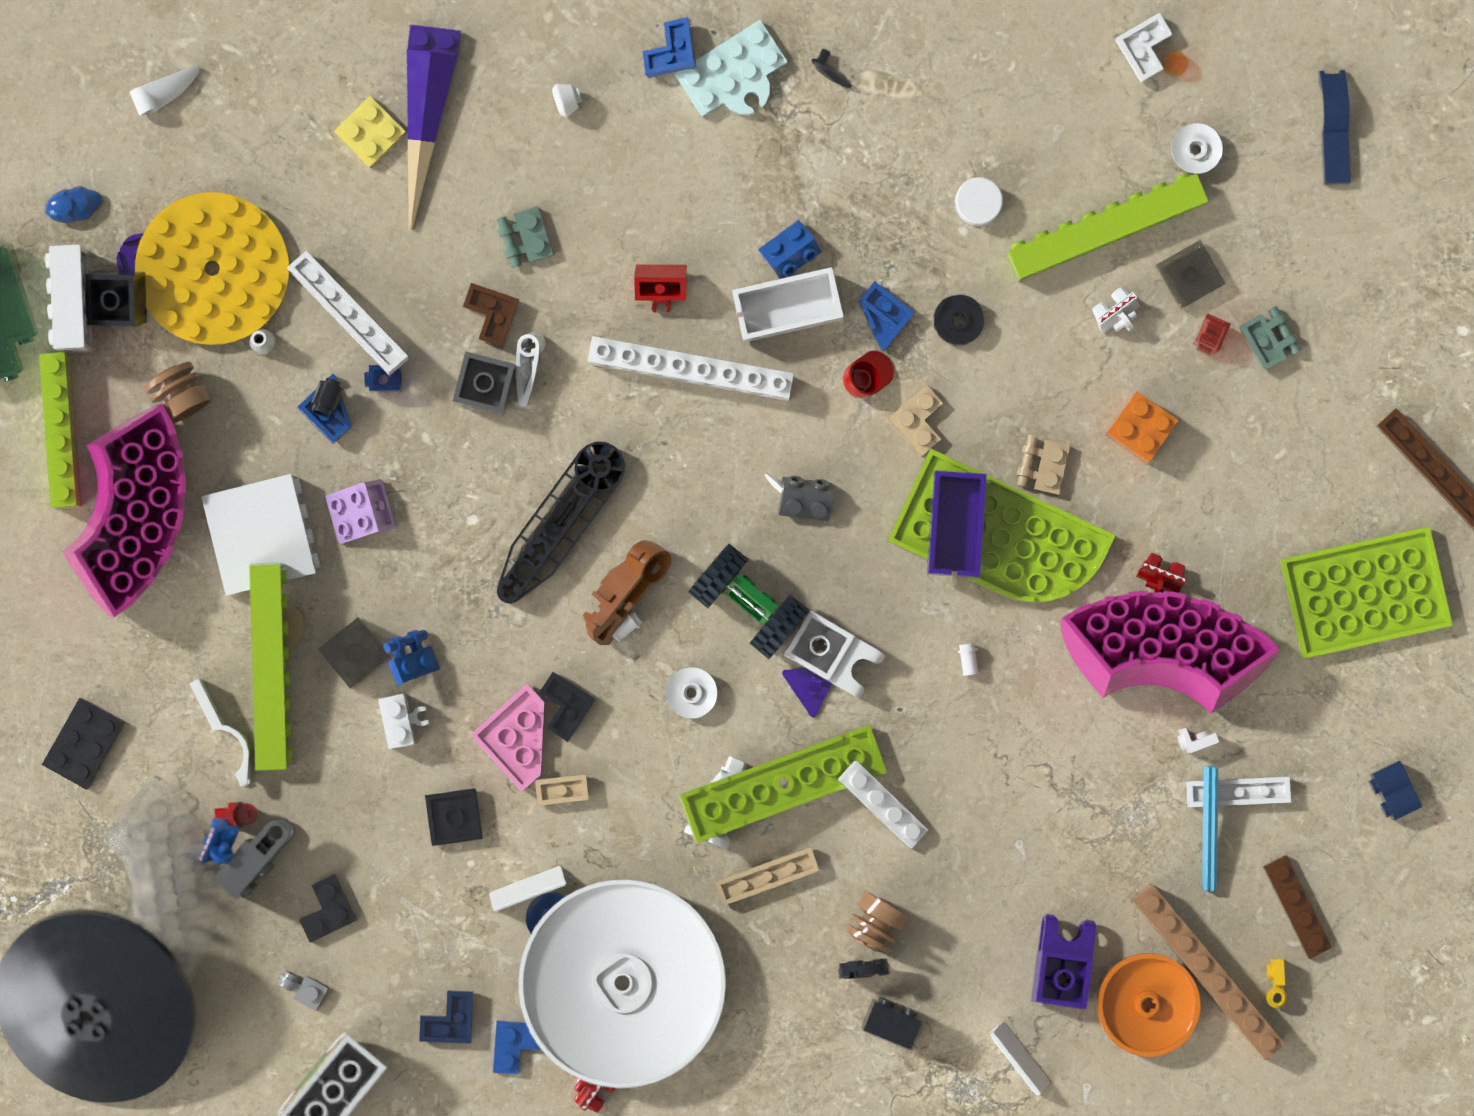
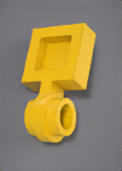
[1266,958,1287,1008]

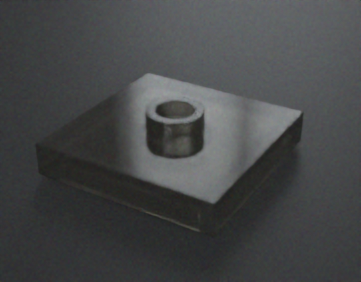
[1155,240,1226,310]

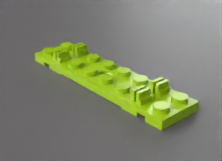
[678,724,887,843]

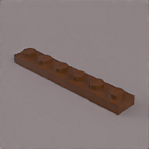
[1376,408,1474,530]

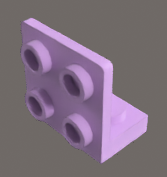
[326,479,396,544]

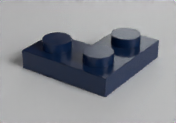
[419,990,474,1044]

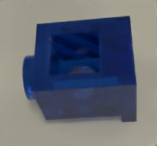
[364,365,402,393]

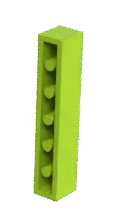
[39,352,81,509]

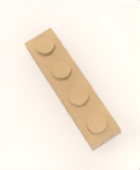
[715,846,820,906]

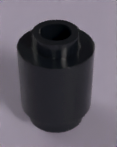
[311,378,344,418]

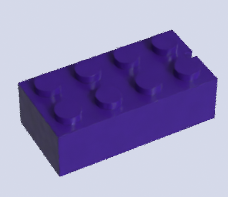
[927,470,987,578]

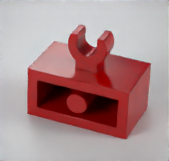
[634,264,687,313]

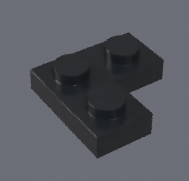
[539,672,596,742]
[299,874,357,943]

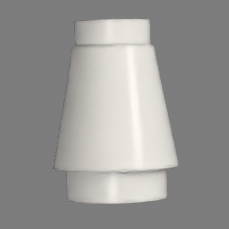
[250,329,275,354]

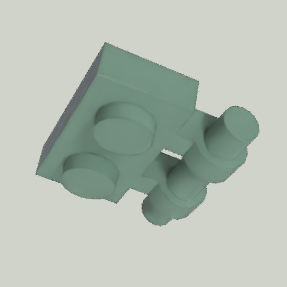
[497,206,554,268]
[1239,306,1301,371]

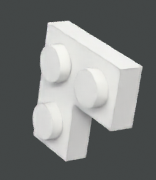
[1115,13,1172,83]

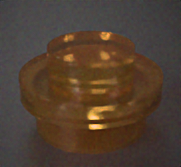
[1162,51,1188,77]

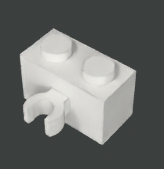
[378,694,429,749]

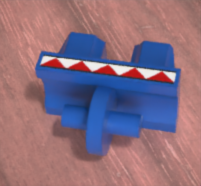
[199,818,239,865]

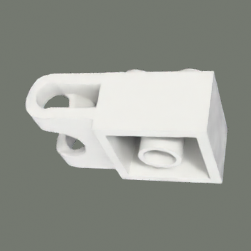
[784,610,885,698]

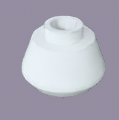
[552,84,582,117]

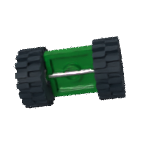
[688,543,810,660]

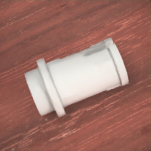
[613,611,643,642]
[957,643,979,676]

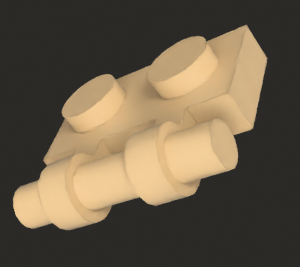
[1016,436,1070,495]

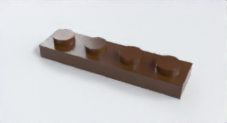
[1262,855,1332,959]

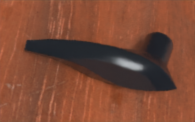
[811,49,852,89]

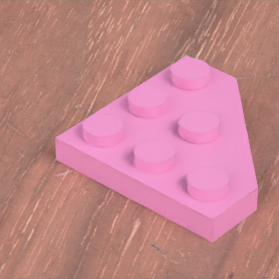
[470,683,545,792]

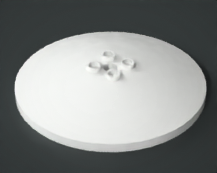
[519,880,725,1088]

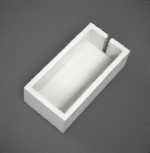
[732,267,843,343]

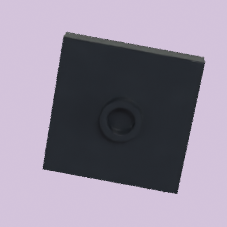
[425,788,483,846]

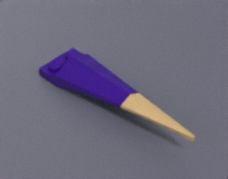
[407,24,461,230]

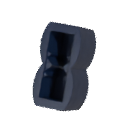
[1369,761,1422,820]

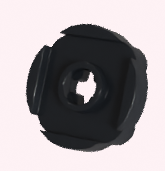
[933,294,984,346]
[838,958,890,979]

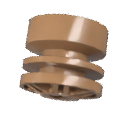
[144,362,212,424]
[843,891,911,955]

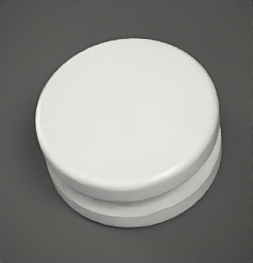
[955,177,1003,227]

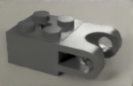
[212,818,295,899]

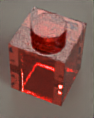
[1193,314,1231,356]

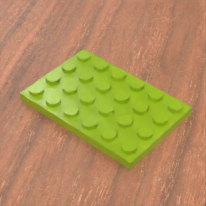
[1279,526,1453,659]

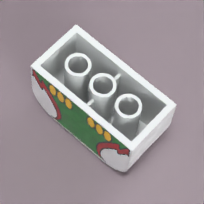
[278,1032,387,1116]

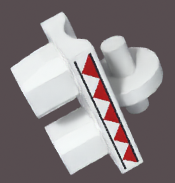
[1092,287,1140,334]

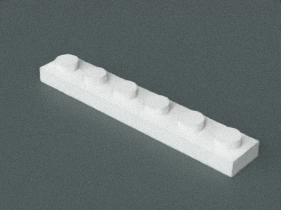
[287,251,409,376]

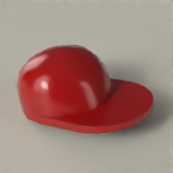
[843,350,894,399]

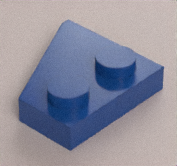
[859,281,914,352]
[297,374,352,444]

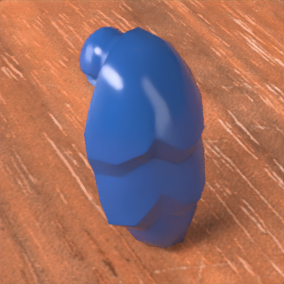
[45,186,103,224]

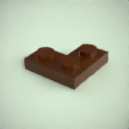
[463,283,520,348]

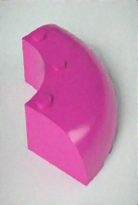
[61,404,186,618]
[1060,591,1280,714]

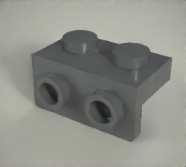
[778,476,834,521]

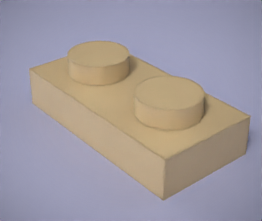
[535,774,589,806]

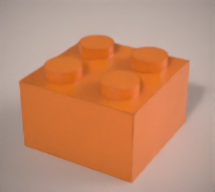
[1105,391,1179,464]

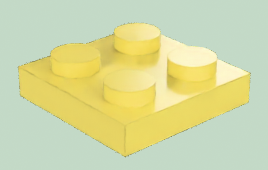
[334,96,406,169]

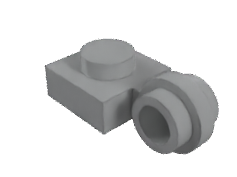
[278,970,329,1011]

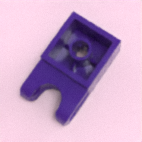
[1031,914,1096,1009]

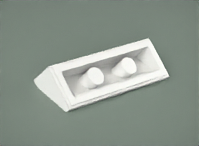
[489,866,567,912]
[989,1022,1050,1096]

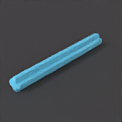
[1202,766,1219,892]

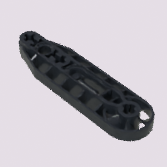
[497,442,625,604]

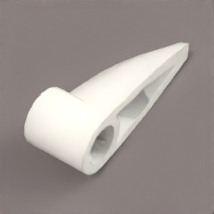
[130,65,199,116]
[516,332,546,407]

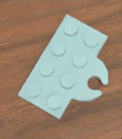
[675,20,787,118]

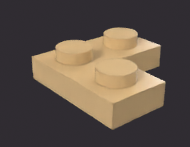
[888,384,943,457]

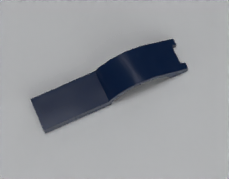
[1318,70,1351,185]

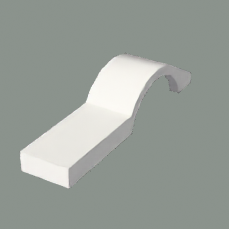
[189,679,252,787]

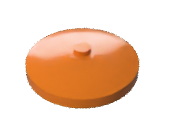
[1096,953,1200,1057]

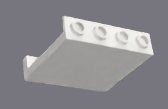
[201,474,321,597]

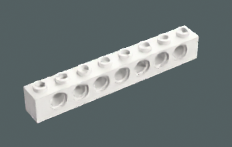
[588,336,794,401]

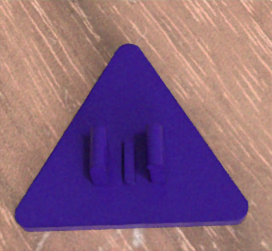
[782,668,832,717]

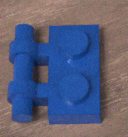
[384,630,440,685]

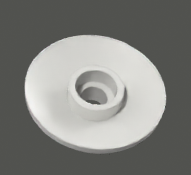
[1171,123,1222,174]
[666,667,717,719]

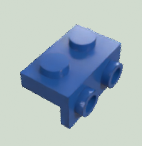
[758,220,821,279]

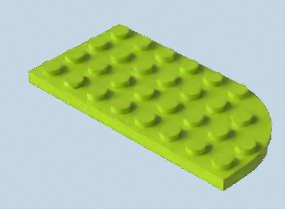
[887,448,1116,602]

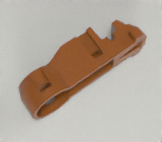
[583,540,671,645]

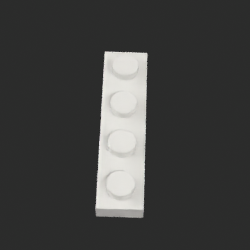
[838,761,928,849]
[1186,777,1291,807]

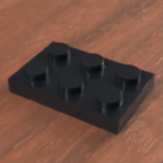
[42,698,126,790]

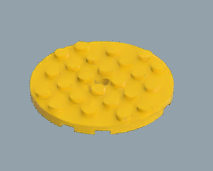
[135,192,289,345]

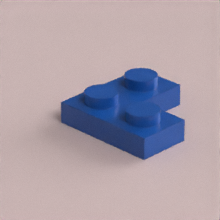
[643,17,696,78]
[493,1020,542,1074]

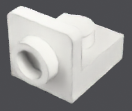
[1177,728,1219,754]

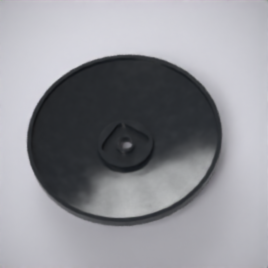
[0,909,196,1103]

